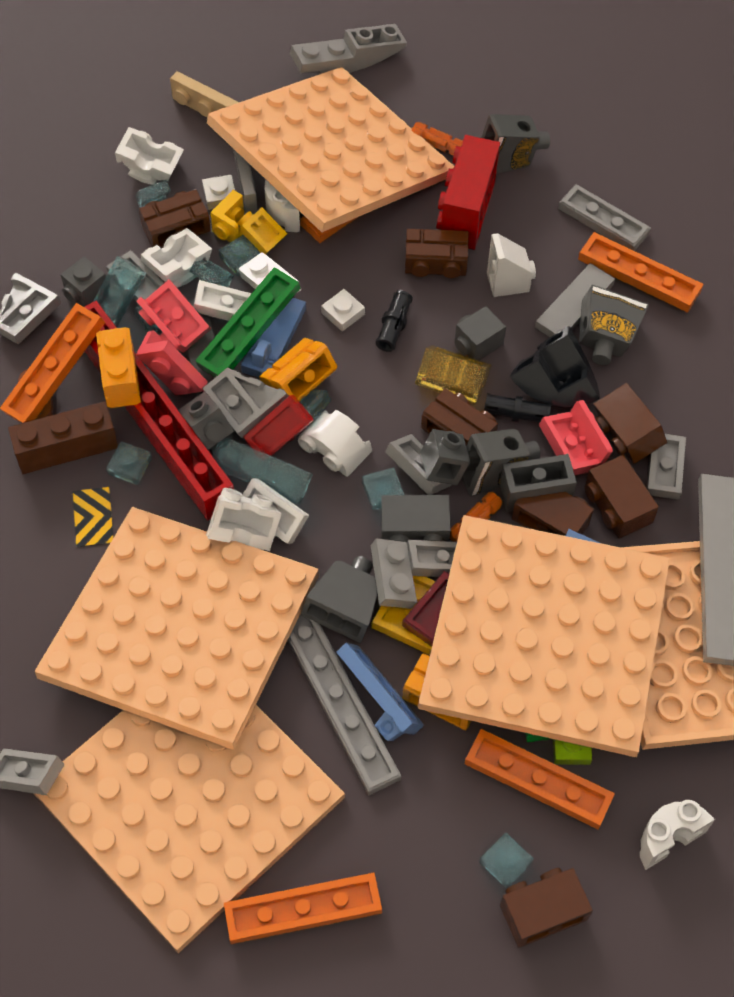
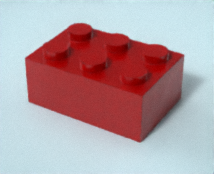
[436,135,501,250]

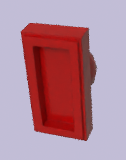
[243,394,314,462]

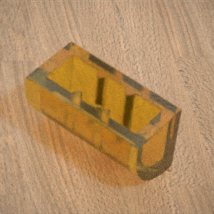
[415,345,492,404]

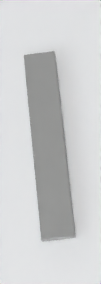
[698,474,734,666]
[287,614,401,796]

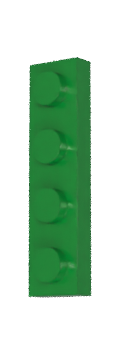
[195,267,301,377]

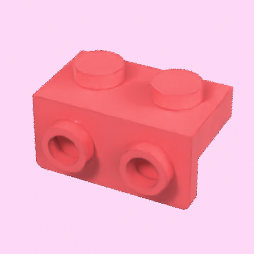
[136,279,212,353]
[136,330,208,396]
[539,400,613,475]

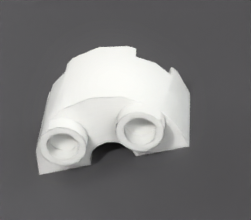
[115,127,184,185]
[265,180,300,232]
[141,228,212,288]
[298,410,372,477]
[206,488,282,551]
[640,800,715,870]

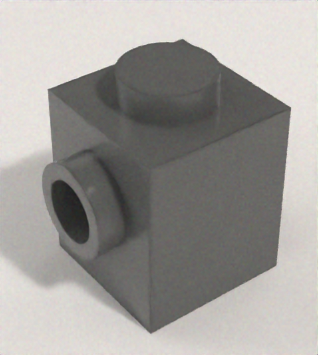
[61,256,110,307]
[454,306,506,363]
[178,391,234,450]
[420,429,470,485]

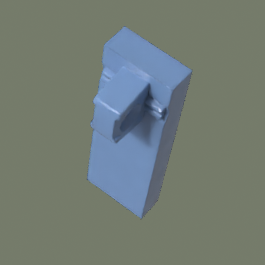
[241,298,306,378]
[336,642,424,742]

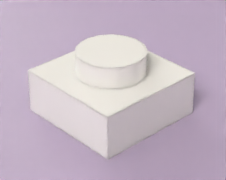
[202,175,235,210]
[321,289,365,332]

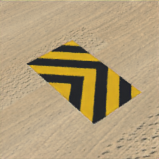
[73,487,113,547]

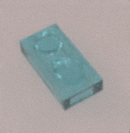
[93,256,146,327]

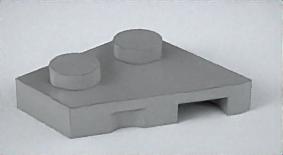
[0,273,61,345]
[202,368,289,438]

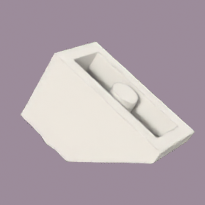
[487,233,536,297]

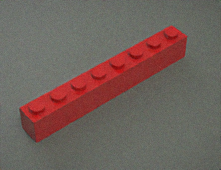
[84,301,234,521]

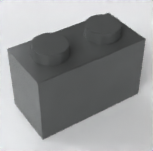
[499,454,577,513]
[381,495,451,542]

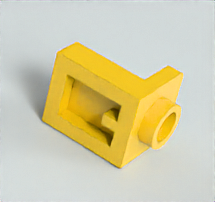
[210,189,244,245]
[237,207,287,255]

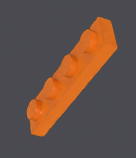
[578,232,704,313]
[0,303,105,423]
[464,729,615,830]
[224,872,382,944]

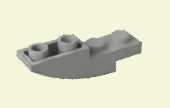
[290,24,407,74]

